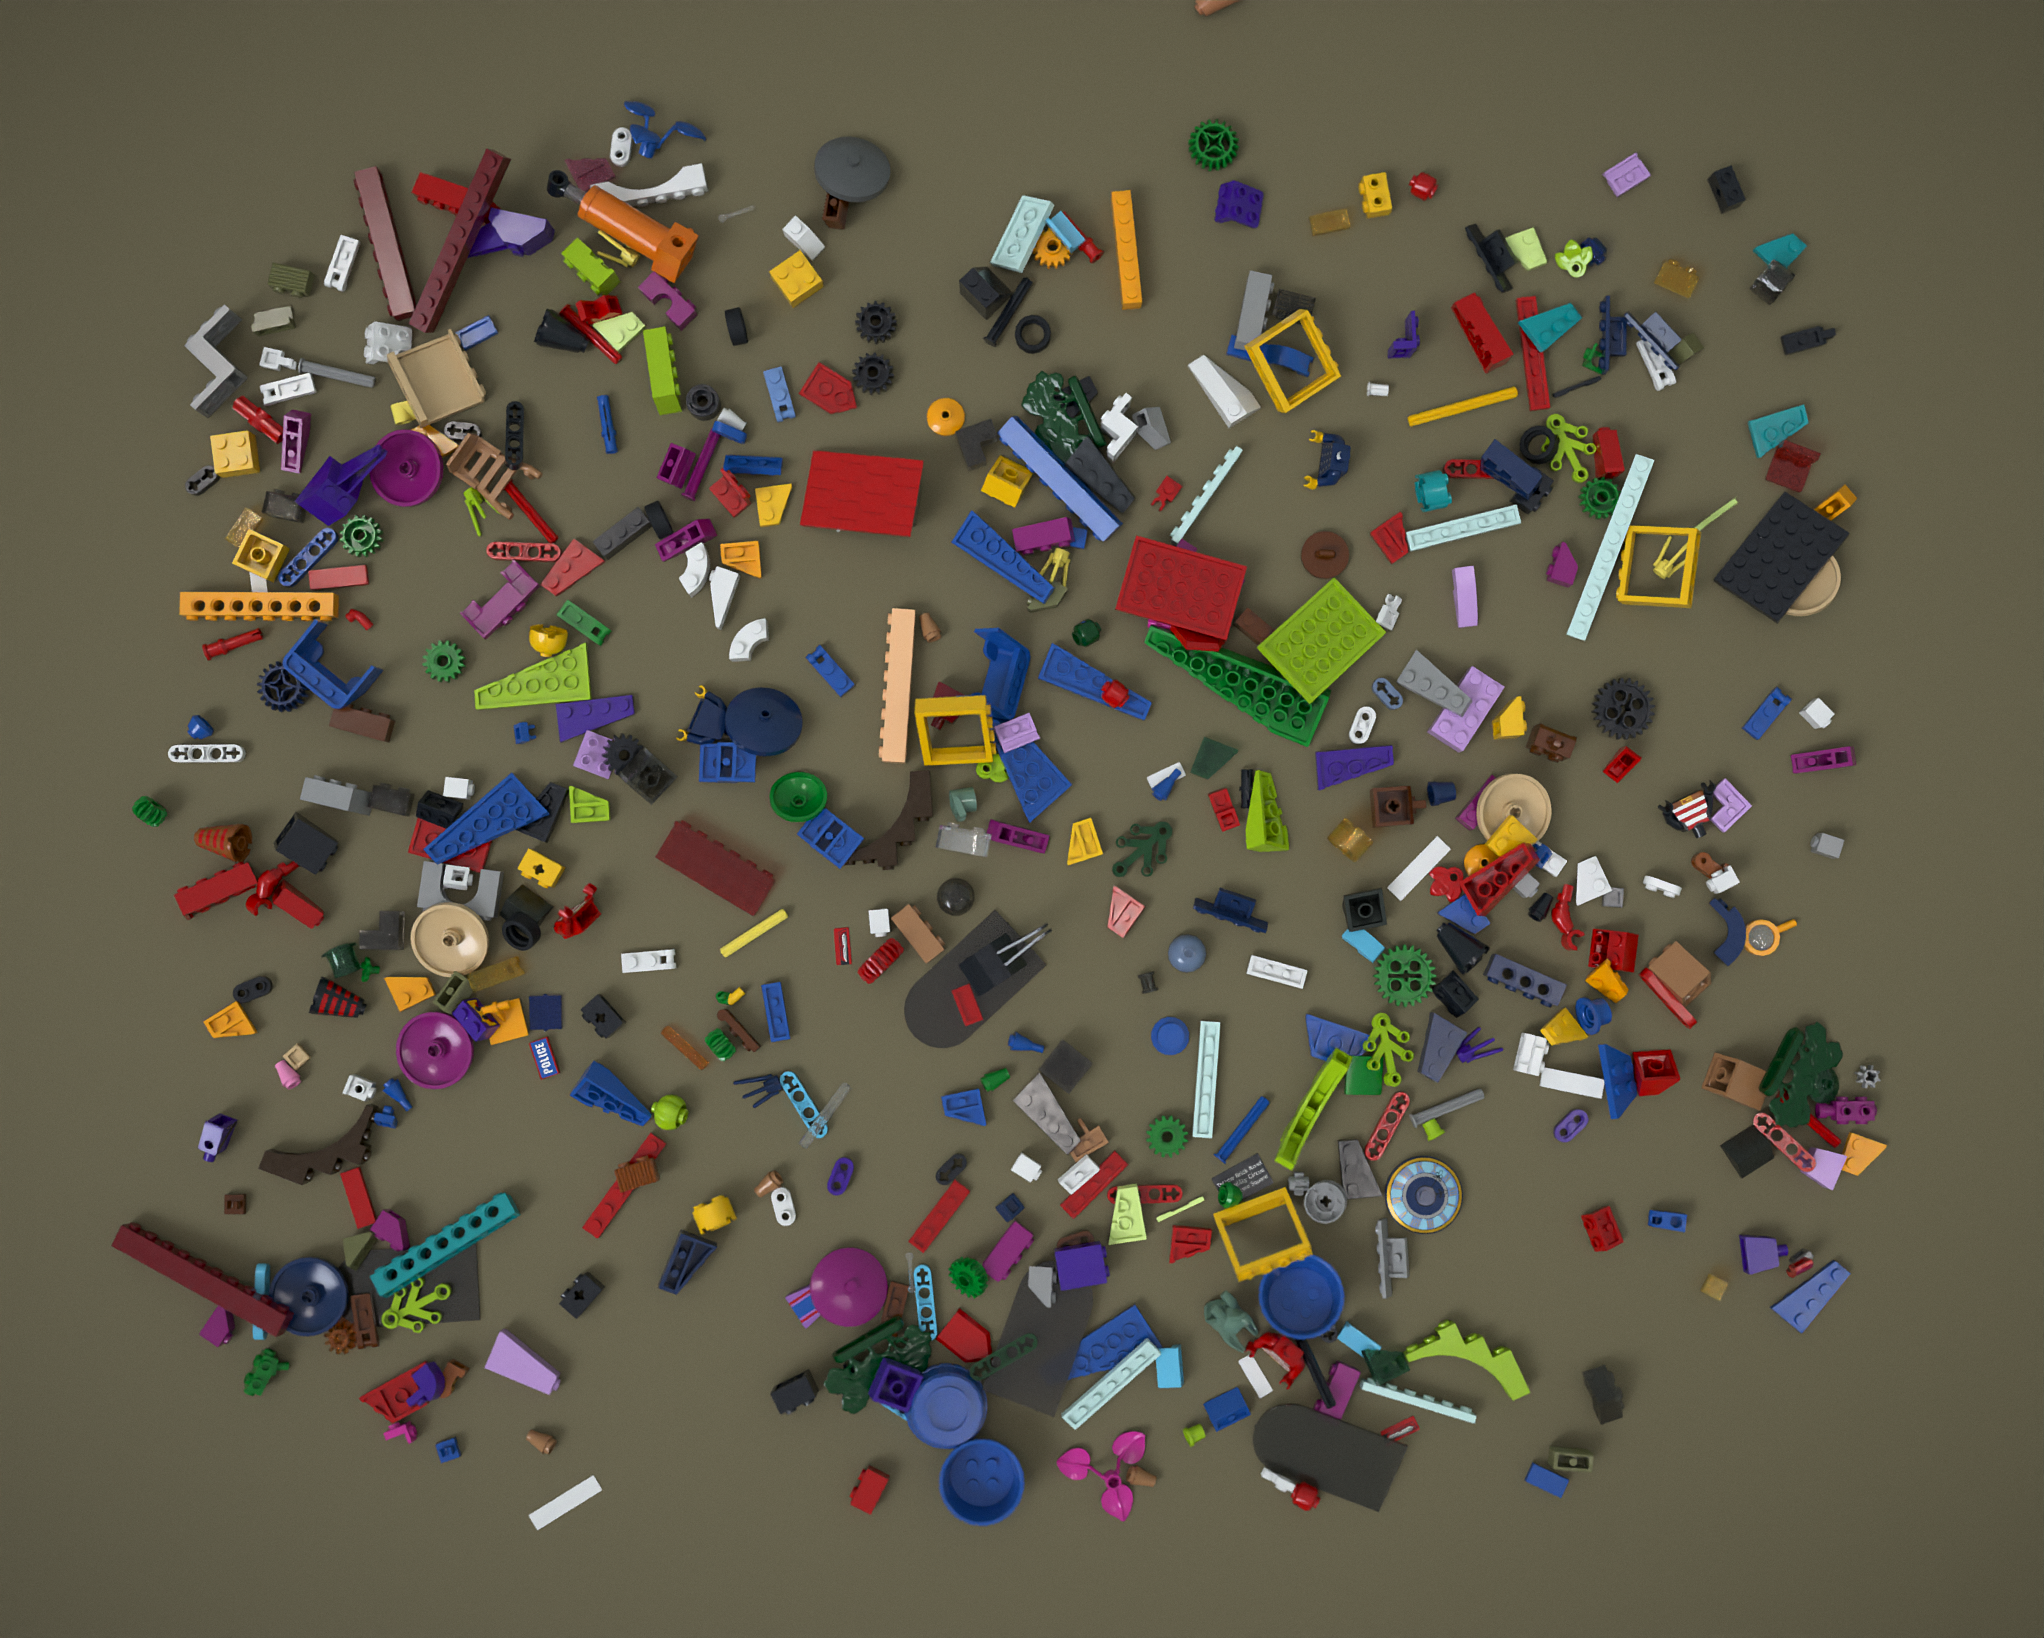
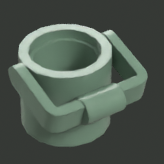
[949,787,977,822]

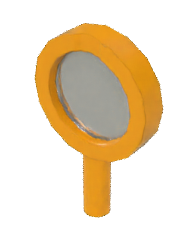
[1744,919,1797,956]

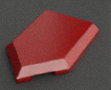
[799,362,857,414]
[1170,626,1227,652]
[935,1308,993,1363]

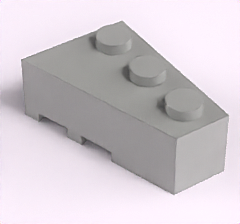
[300,775,375,816]

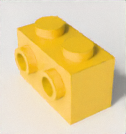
[1358,172,1392,219]

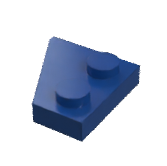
[1437,894,1491,934]
[941,1088,987,1126]

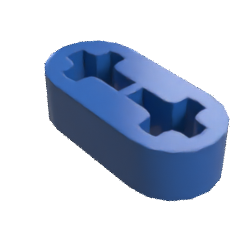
[712,421,747,444]

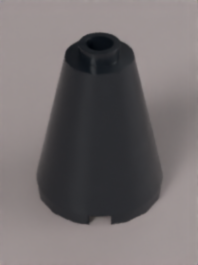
[1436,923,1490,976]

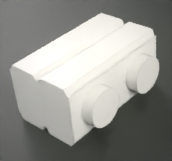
[1513,1033,1549,1076]

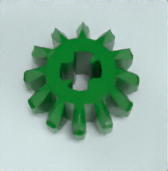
[132,796,167,827]
[705,1028,736,1061]

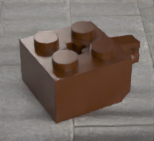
[1525,723,1577,763]
[1370,786,1426,828]

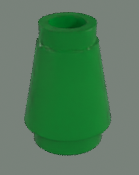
[980,1068,1010,1092]

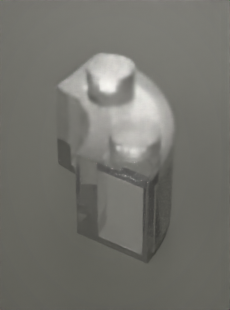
[936,822,992,857]

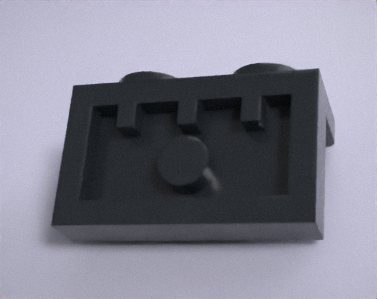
[416,790,463,829]
[1432,970,1479,1018]

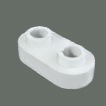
[610,128,633,167]
[1349,707,1376,744]
[1643,876,1682,898]
[771,1187,796,1226]

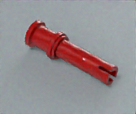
[1062,212,1104,263]
[202,628,263,661]

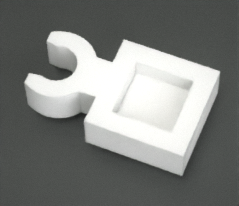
[1261,1467,1296,1492]

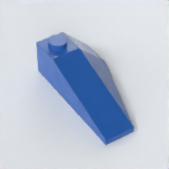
[570,1061,652,1126]

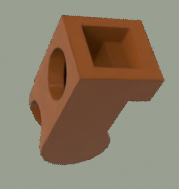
[1691,852,1729,879]
[439,1359,470,1398]

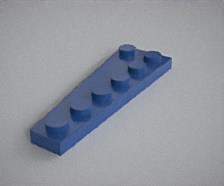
[952,510,1055,604]
[1038,643,1152,721]

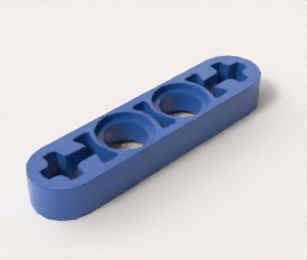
[278,528,338,587]

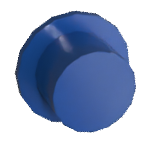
[1575,997,1612,1035]
[1151,1017,1189,1055]

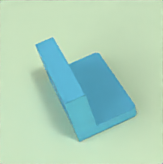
[1045,211,1086,253]
[1337,1321,1382,1361]
[1156,1344,1184,1388]

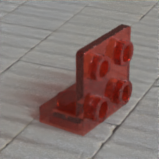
[1765,440,1821,493]

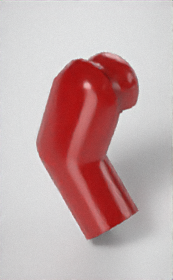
[345,609,373,630]

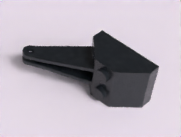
[959,923,1052,997]

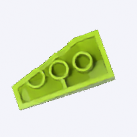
[1245,770,1289,852]

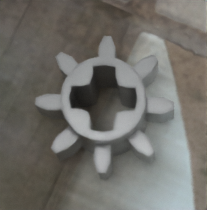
[1855,1065,1881,1088]
[1288,1172,1309,1196]

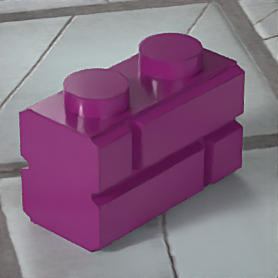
[656,443,696,489]

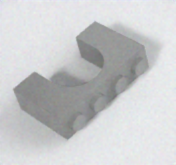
[417,861,504,921]

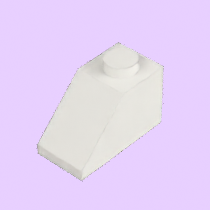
[783,216,825,261]

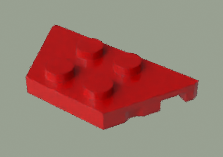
[359,1360,429,1424]

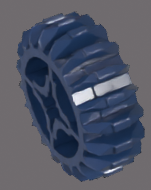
[257,661,310,712]

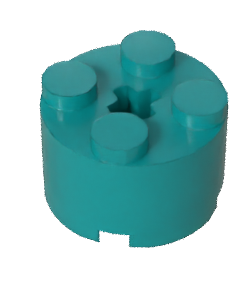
[1415,470,1452,512]

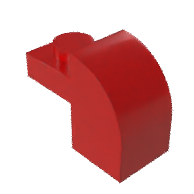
[575,295,623,325]

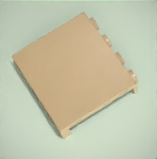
[387,329,486,428]

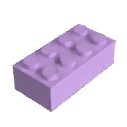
[1427,666,1504,753]

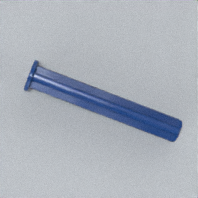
[1213,1096,1270,1164]

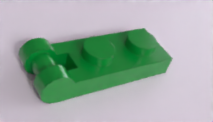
[556,599,611,646]

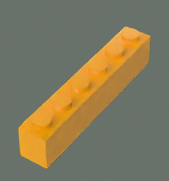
[1111,190,1142,310]

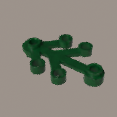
[1112,822,1172,877]

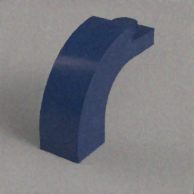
[1709,898,1746,966]

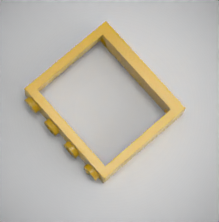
[1244,309,1341,413]
[1616,526,1701,608]
[915,695,997,766]
[1213,1187,1313,1282]

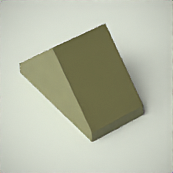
[1668,333,1704,370]
[343,1232,378,1271]

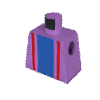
[785,1284,820,1329]

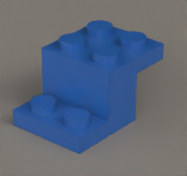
[699,742,756,783]
[797,808,864,869]

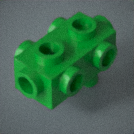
[243,1348,289,1396]

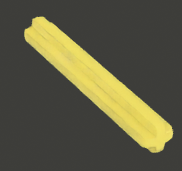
[720,909,788,957]

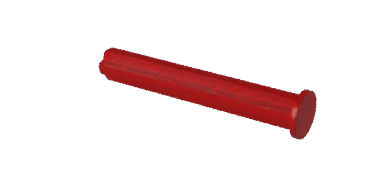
[559,304,622,364]
[504,479,558,544]
[1775,1088,1841,1148]

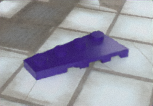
[1315,745,1394,790]

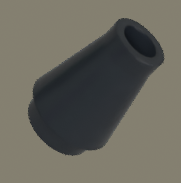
[1528,893,1553,922]

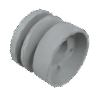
[1304,1180,1348,1224]

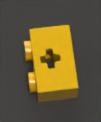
[517,848,566,889]

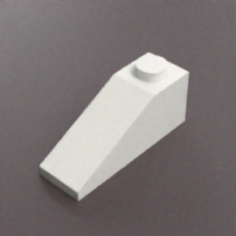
[709,566,741,630]

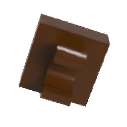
[224,1194,246,1214]

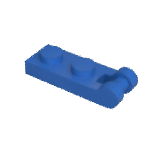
[806,645,855,697]
[1742,686,1792,740]

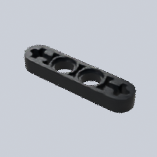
[505,401,524,470]

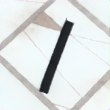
[1552,376,1602,398]

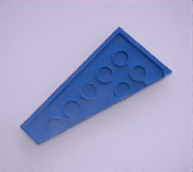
[989,716,1072,823]
[423,773,549,865]
[1037,1304,1163,1385]

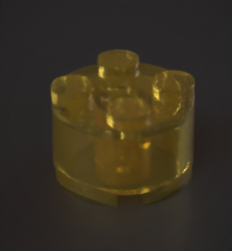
[1327,818,1374,862]

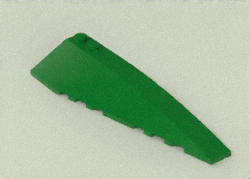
[1144,625,1332,747]

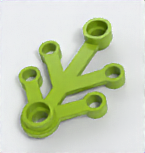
[1541,414,1596,483]
[1363,1013,1414,1087]
[382,1277,452,1333]

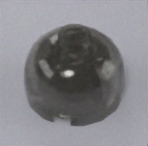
[937,878,975,916]

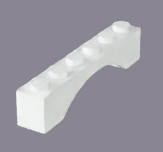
[590,163,708,207]

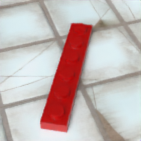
[1516,296,1550,411]
[582,1132,667,1239]

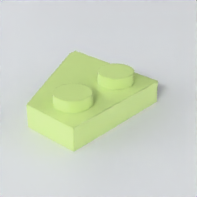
[1505,227,1547,271]

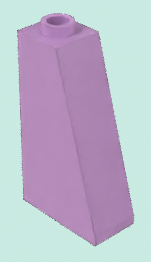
[485,1329,561,1395]

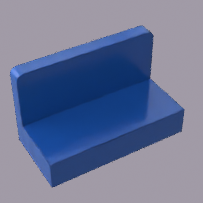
[1204,1387,1251,1432]

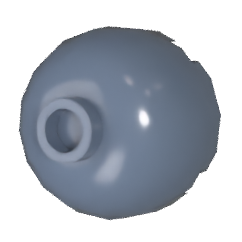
[1168,934,1206,973]

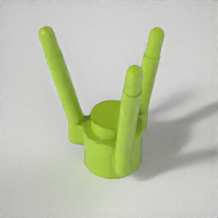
[463,487,500,537]

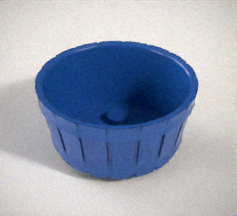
[1259,1255,1344,1339]
[904,1363,988,1449]
[939,1439,1024,1526]

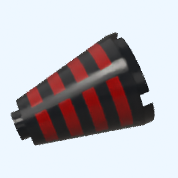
[309,976,367,1018]

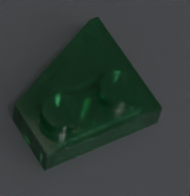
[1190,737,1238,780]
[1361,1349,1410,1386]

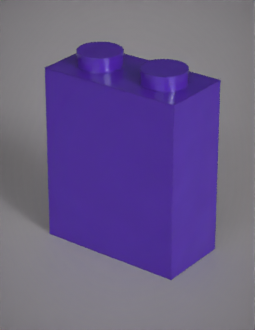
[1054,1241,1110,1291]

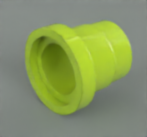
[1422,1118,1446,1142]
[1182,1424,1206,1447]

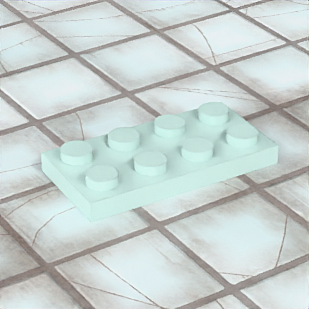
[990,195,1054,273]

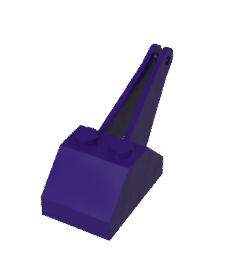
[467,208,555,258]
[295,445,387,526]

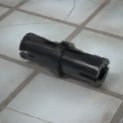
[1239,769,1253,808]

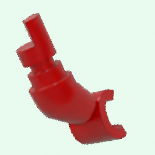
[246,862,299,917]
[1551,884,1585,951]

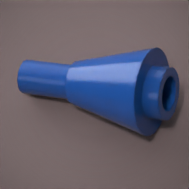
[1152,768,1181,801]
[1008,1032,1044,1053]
[382,1078,413,1111]

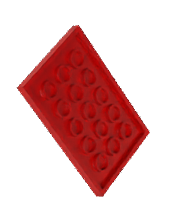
[1115,535,1247,641]

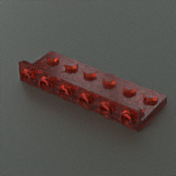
[655,820,776,916]

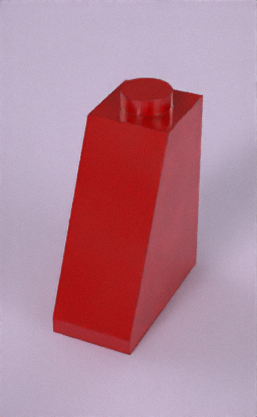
[1593,427,1625,480]
[272,879,324,929]

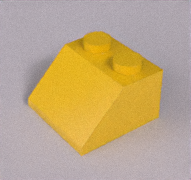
[981,455,1033,508]

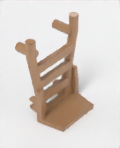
[446,432,543,520]

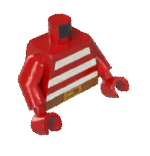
[553,883,601,939]
[1245,1332,1305,1390]

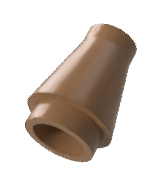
[919,613,941,643]
[754,1170,783,1198]
[526,1429,557,1455]
[1126,1465,1156,1487]

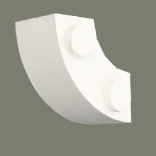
[679,542,710,598]
[729,619,769,662]

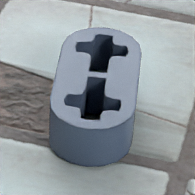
[1372,678,1403,710]

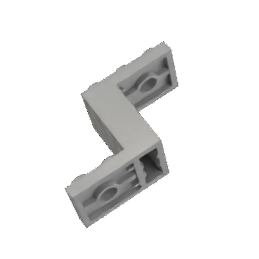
[184,304,248,418]

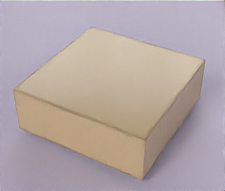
[283,1043,312,1071]

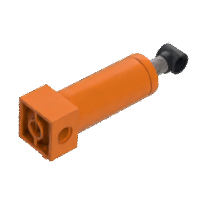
[546,170,699,283]

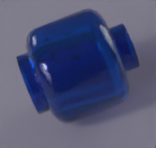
[1580,237,1607,266]

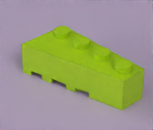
[643,327,682,415]

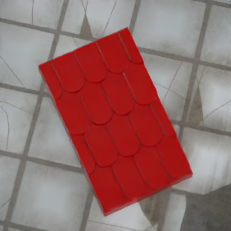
[800,451,924,537]

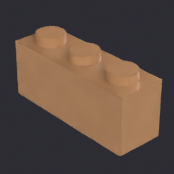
[891,904,945,964]

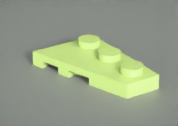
[1108,1184,1147,1245]

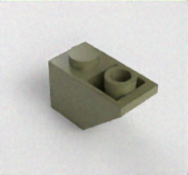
[1027,576,1068,613]

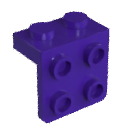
[1215,180,1264,228]

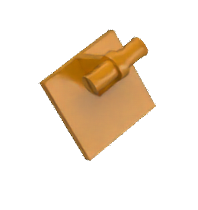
[481,998,529,1045]

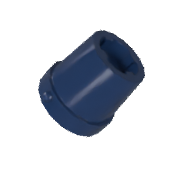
[1427,781,1456,806]

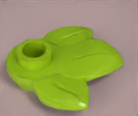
[1555,239,1593,277]
[976,754,1008,783]

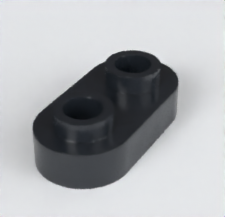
[233,977,273,1003]

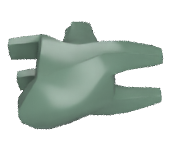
[1204,1290,1258,1353]

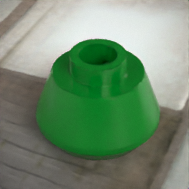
[1218,1182,1243,1208]

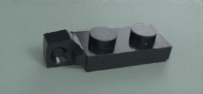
[1780,326,1836,356]

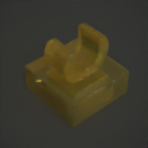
[1700,1274,1728,1301]

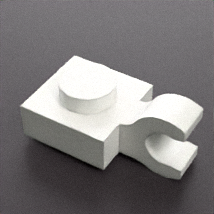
[259,347,298,371]
[1376,594,1402,630]

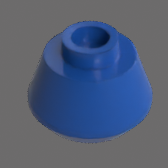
[187,715,213,739]

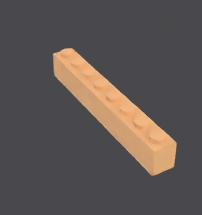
[879,608,916,764]

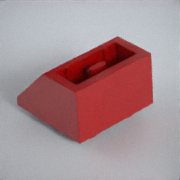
[1588,929,1639,973]

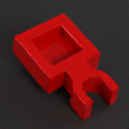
[1151,476,1182,512]

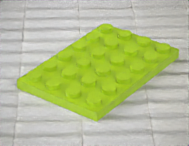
[1257,578,1387,704]

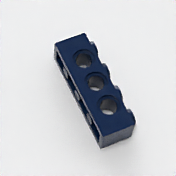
[1483,954,1567,1008]

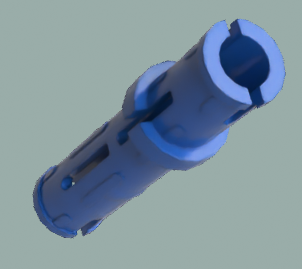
[597,395,618,454]

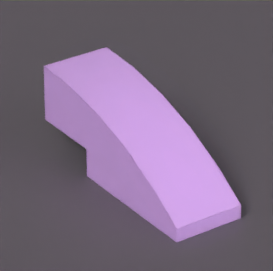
[1452,566,1478,628]

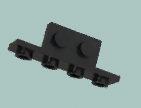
[1465,224,1518,293]

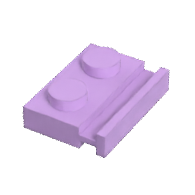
[1603,153,1651,197]
[994,713,1040,754]

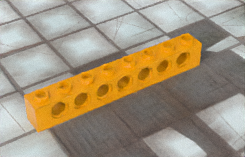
[179,592,339,621]

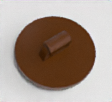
[1301,531,1349,579]

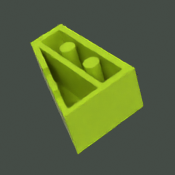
[561,237,621,296]

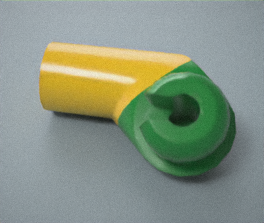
[716,987,746,1005]

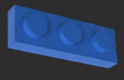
[723,455,783,476]
[761,982,791,1042]

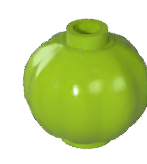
[651,1094,689,1130]

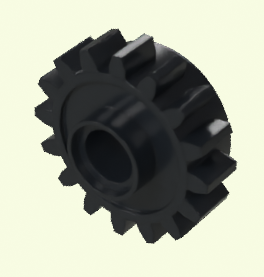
[855,301,897,344]
[852,352,894,395]
[602,733,645,776]

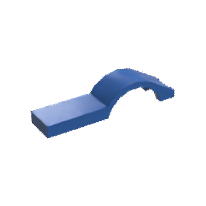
[1226,335,1314,377]

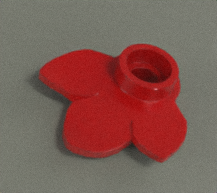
[1429,866,1463,902]

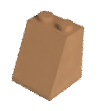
[1648,941,1711,1008]
[1701,1053,1766,1111]

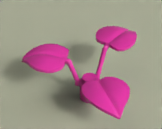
[1056,1431,1145,1522]

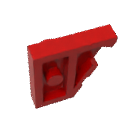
[1370,511,1408,564]

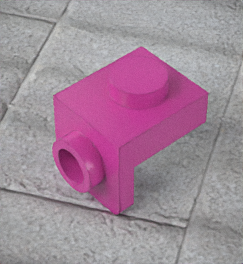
[383,1421,417,1444]

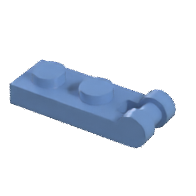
[763,367,796,422]

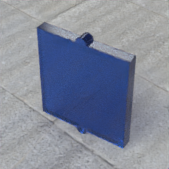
[529,994,562,1031]

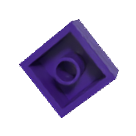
[868,1357,923,1413]

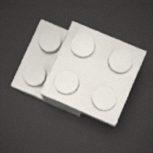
[1100,393,1138,464]

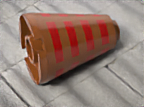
[194,824,252,862]

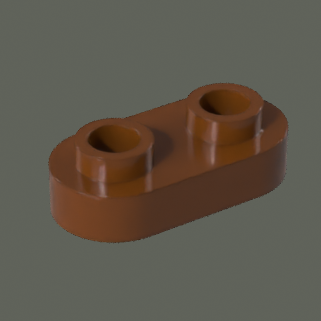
[1056,1230,1094,1248]

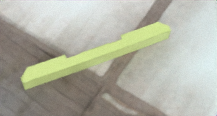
[1694,498,1738,531]
[1156,1196,1204,1222]

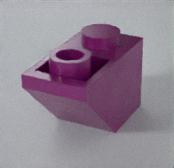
[1546,542,1578,588]
[370,1209,410,1252]

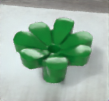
[361,957,380,982]

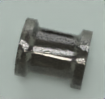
[1137,971,1159,994]

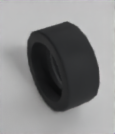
[725,307,748,346]
[1015,315,1051,354]
[1519,425,1559,465]
[644,500,673,540]
[502,913,541,951]

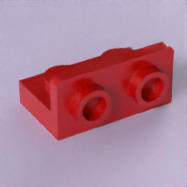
[1581,1206,1624,1252]

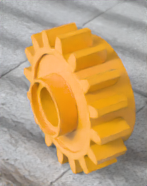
[1032,227,1073,269]

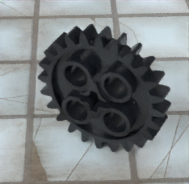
[1591,678,1655,740]

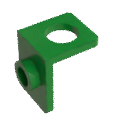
[1582,343,1602,374]

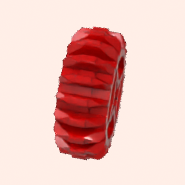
[857,938,904,984]

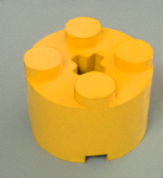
[692,1195,737,1235]

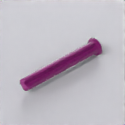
[681,428,720,501]

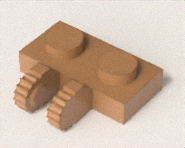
[1070,1118,1109,1162]

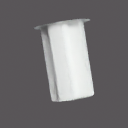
[1367,381,1389,396]

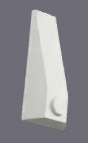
[1188,355,1261,428]

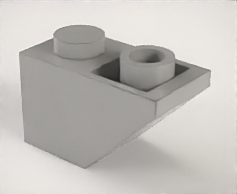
[1132,407,1171,450]
[1028,1266,1057,1307]

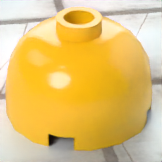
[529,624,568,657]

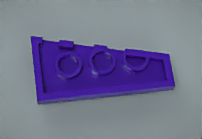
[556,695,635,743]

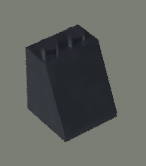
[959,267,1013,320]
[274,812,338,875]

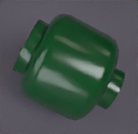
[1072,619,1101,647]

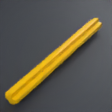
[1408,387,1518,427]

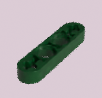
[970,1333,1038,1381]

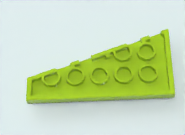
[474,643,592,710]

